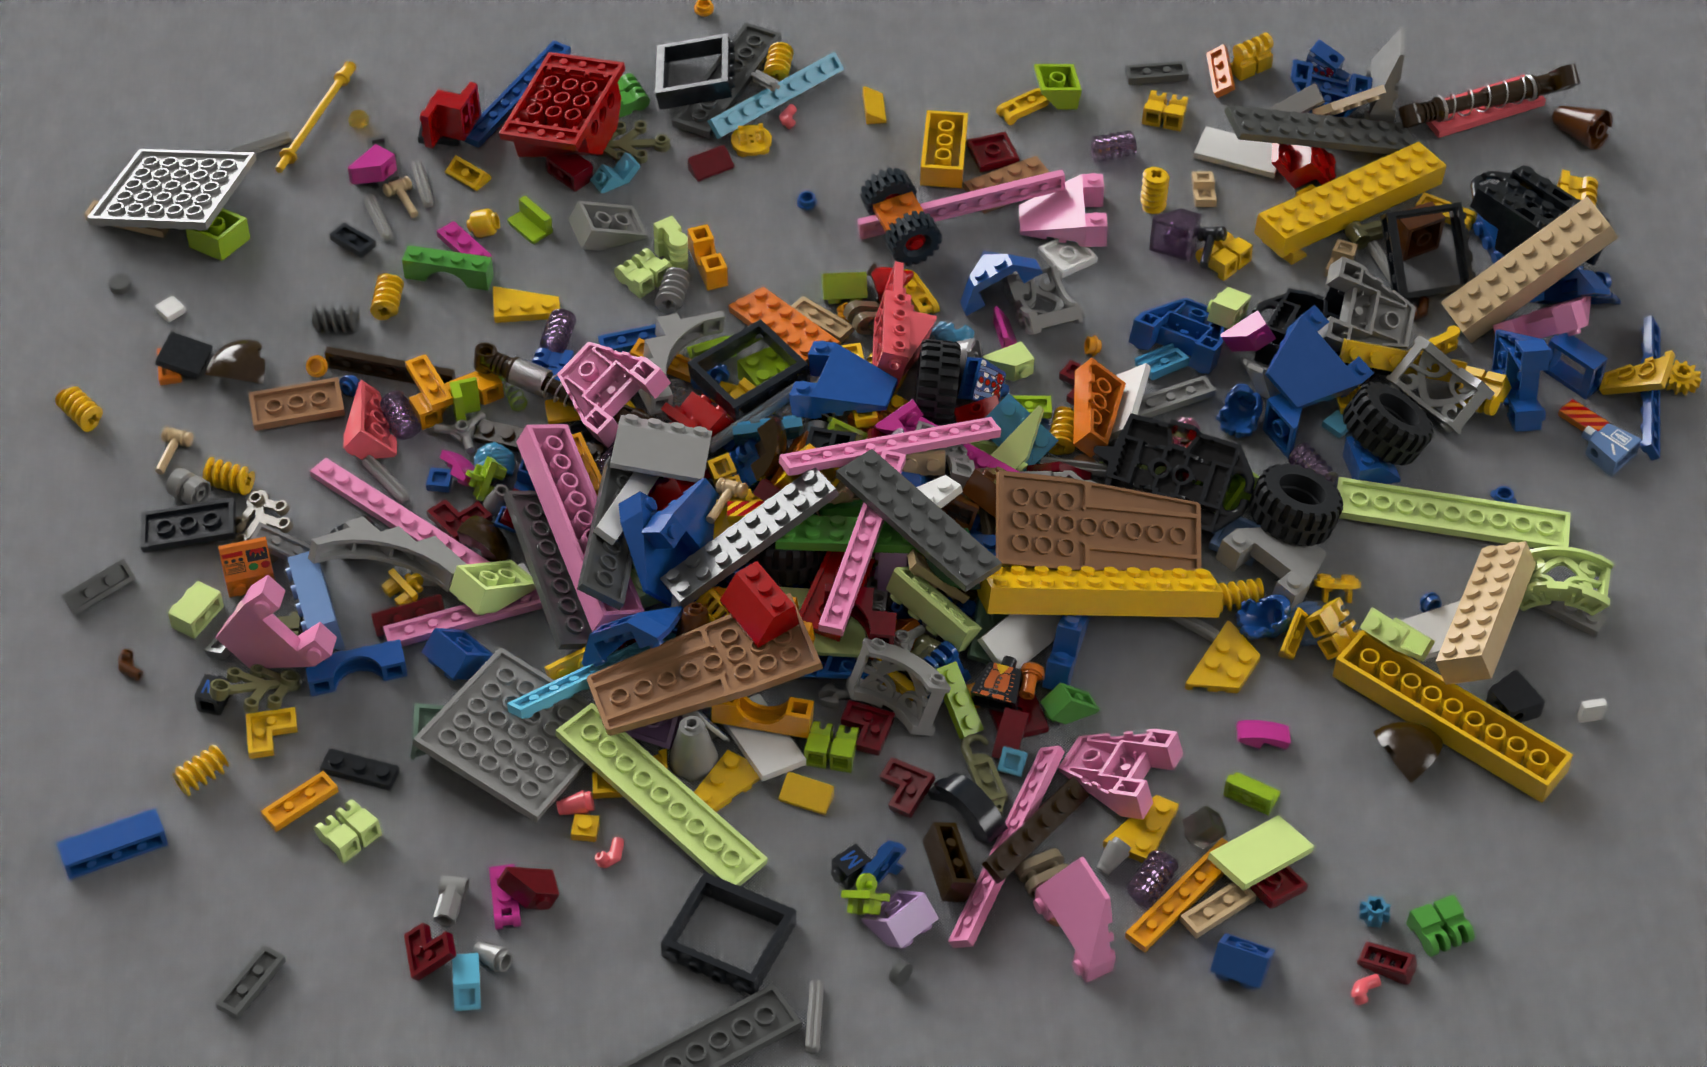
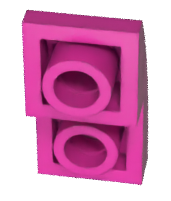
[439,449,475,487]
[1236,720,1291,750]

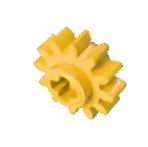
[1666,360,1702,396]

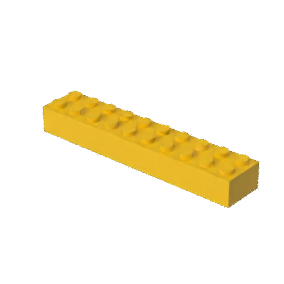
[1254,141,1447,258]
[977,565,1223,618]
[1333,630,1574,803]

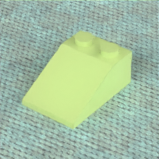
[449,560,536,615]

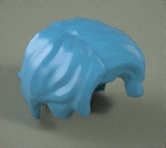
[932,321,974,342]
[474,442,516,482]

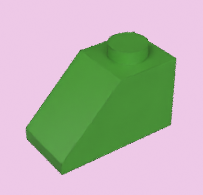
[1040,682,1100,724]

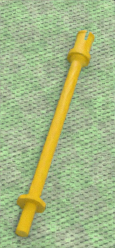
[275,61,357,173]

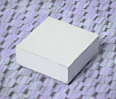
[155,295,187,323]
[1577,698,1607,723]

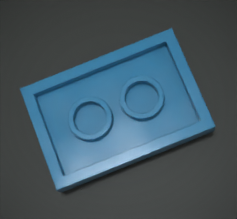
[985,393,1059,471]
[732,415,803,446]

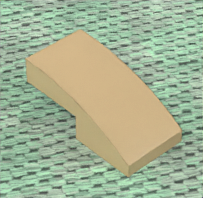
[1191,171,1217,207]
[1324,239,1358,276]

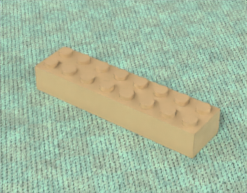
[1441,196,1618,343]
[1435,541,1536,685]

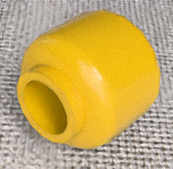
[467,208,500,238]

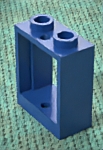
[1543,333,1608,400]

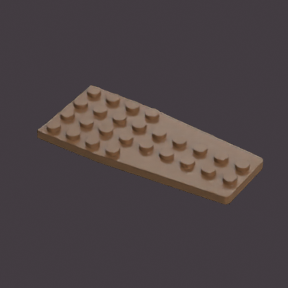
[996,470,1202,571]
[587,593,823,736]

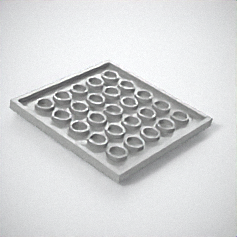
[87,149,257,231]
[412,647,591,823]

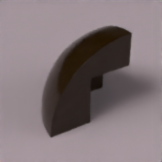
[205,339,265,384]
[750,416,787,481]
[457,515,511,562]
[1373,722,1443,784]

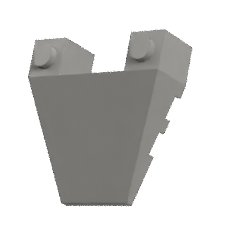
[1364,28,1405,123]
[1318,257,1416,352]
[1215,527,1327,612]

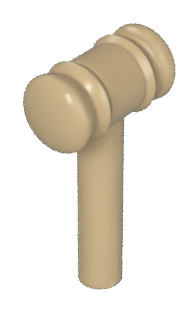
[383,176,418,218]
[155,427,194,475]
[706,477,748,524]

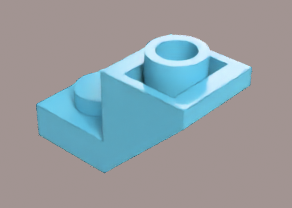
[590,152,641,193]
[452,953,481,1011]

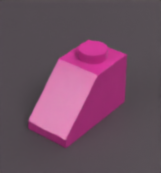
[347,144,397,185]
[1220,310,1276,352]

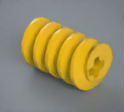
[763,42,794,81]
[1140,167,1170,214]
[370,273,404,320]
[55,386,103,432]
[1049,406,1075,455]
[203,457,255,496]
[1219,578,1264,613]
[172,745,229,797]

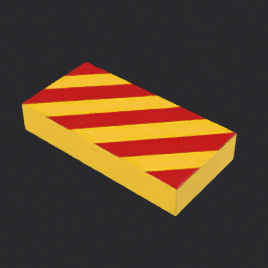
[727,501,764,523]

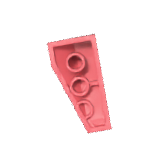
[343,380,397,460]

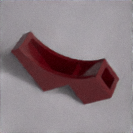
[824,584,897,645]

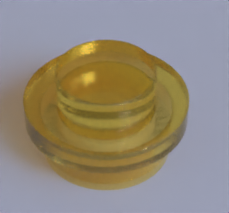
[348,110,369,129]

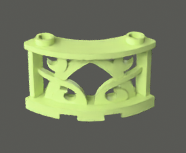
[1519,546,1614,616]

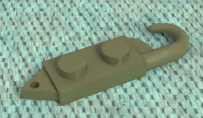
[960,734,1008,815]

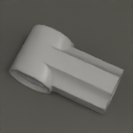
[433,875,469,927]

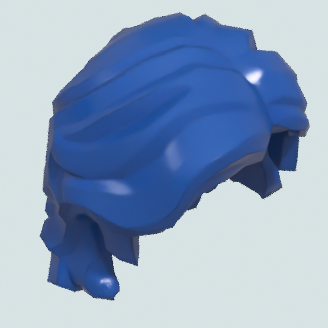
[1216,384,1263,438]
[1236,595,1292,640]

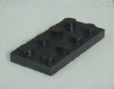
[140,497,236,553]

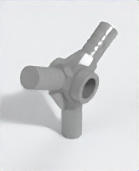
[434,411,486,454]
[894,625,926,652]

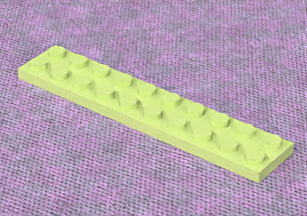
[1337,477,1571,548]
[555,703,768,886]

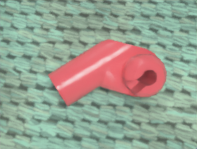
[779,104,797,129]
[595,837,624,868]
[1351,974,1381,1005]

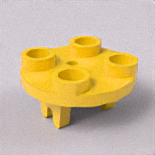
[731,123,772,157]
[1314,573,1361,603]

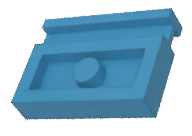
[1134,343,1190,380]

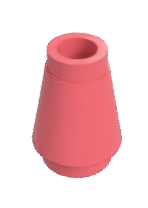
[556,790,595,816]

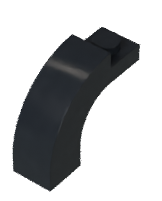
[927,772,1008,842]

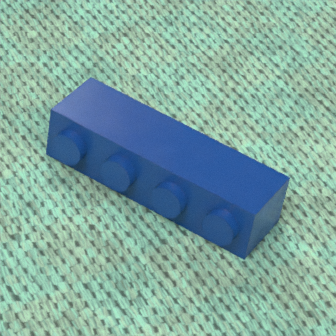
[56,808,168,880]

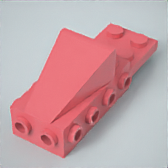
[872,261,937,388]

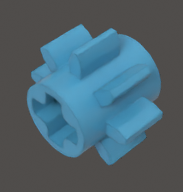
[1359,895,1391,928]

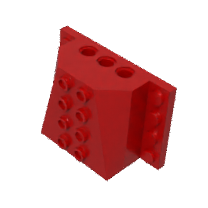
[499,52,626,157]

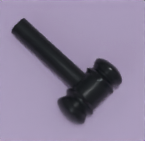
[1197,226,1227,268]

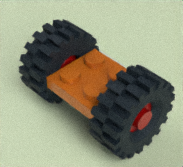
[860,167,942,266]

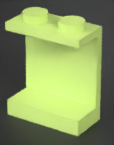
[1360,607,1435,662]

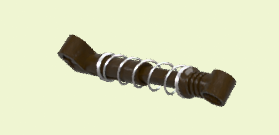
[1398,63,1581,129]

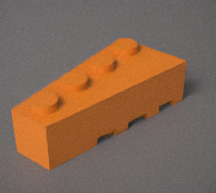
[1073,358,1126,458]

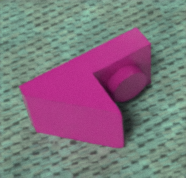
[875,399,923,435]

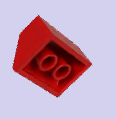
[720,561,800,648]

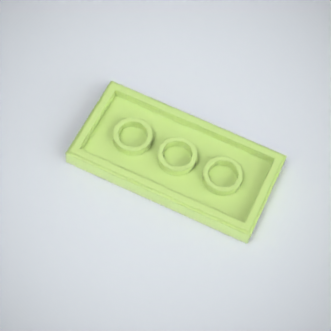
[1207,815,1315,891]

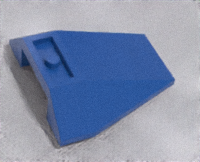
[582,606,684,667]

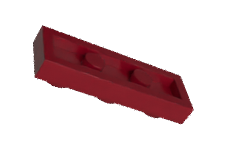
[370,594,445,637]

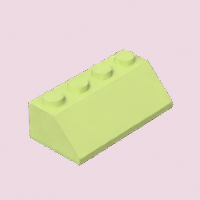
[886,566,982,652]

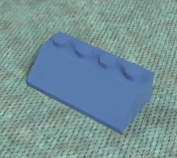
[285,551,345,651]

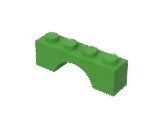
[402,245,494,291]

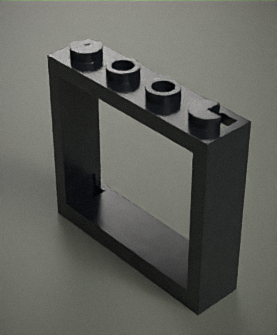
[655,33,736,110]
[1380,202,1476,299]
[687,319,810,422]
[661,872,797,995]

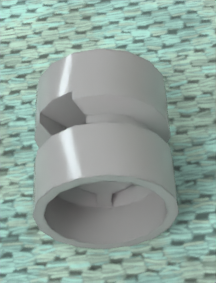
[166,468,211,504]

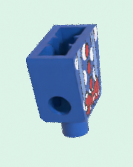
[1305,39,1351,82]
[958,357,1010,402]

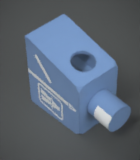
[1581,424,1642,477]

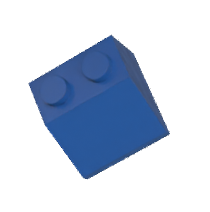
[1262,393,1302,459]
[1342,436,1401,484]
[422,628,493,681]
[1210,933,1276,990]

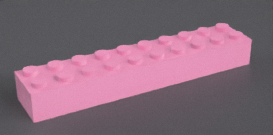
[516,424,645,632]

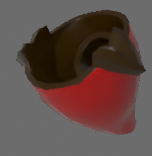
[867,262,914,304]

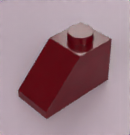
[545,154,593,192]
[497,866,560,910]

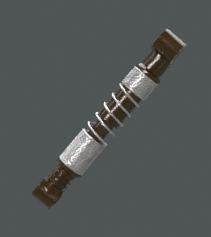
[473,342,660,424]

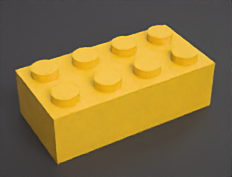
[920,110,968,188]

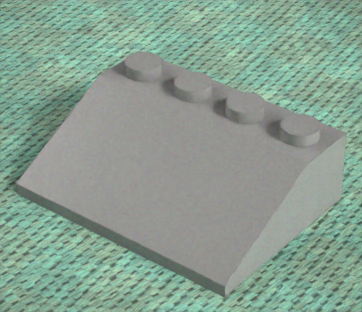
[610,414,712,483]

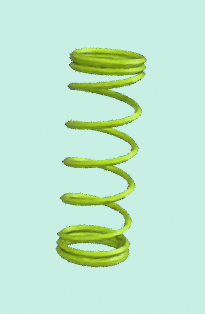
[498,376,528,411]

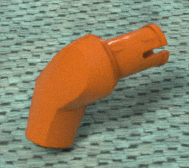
[1019,662,1045,700]

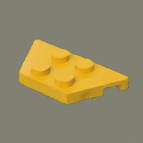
[1185,620,1261,694]

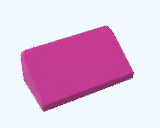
[993,306,1017,348]

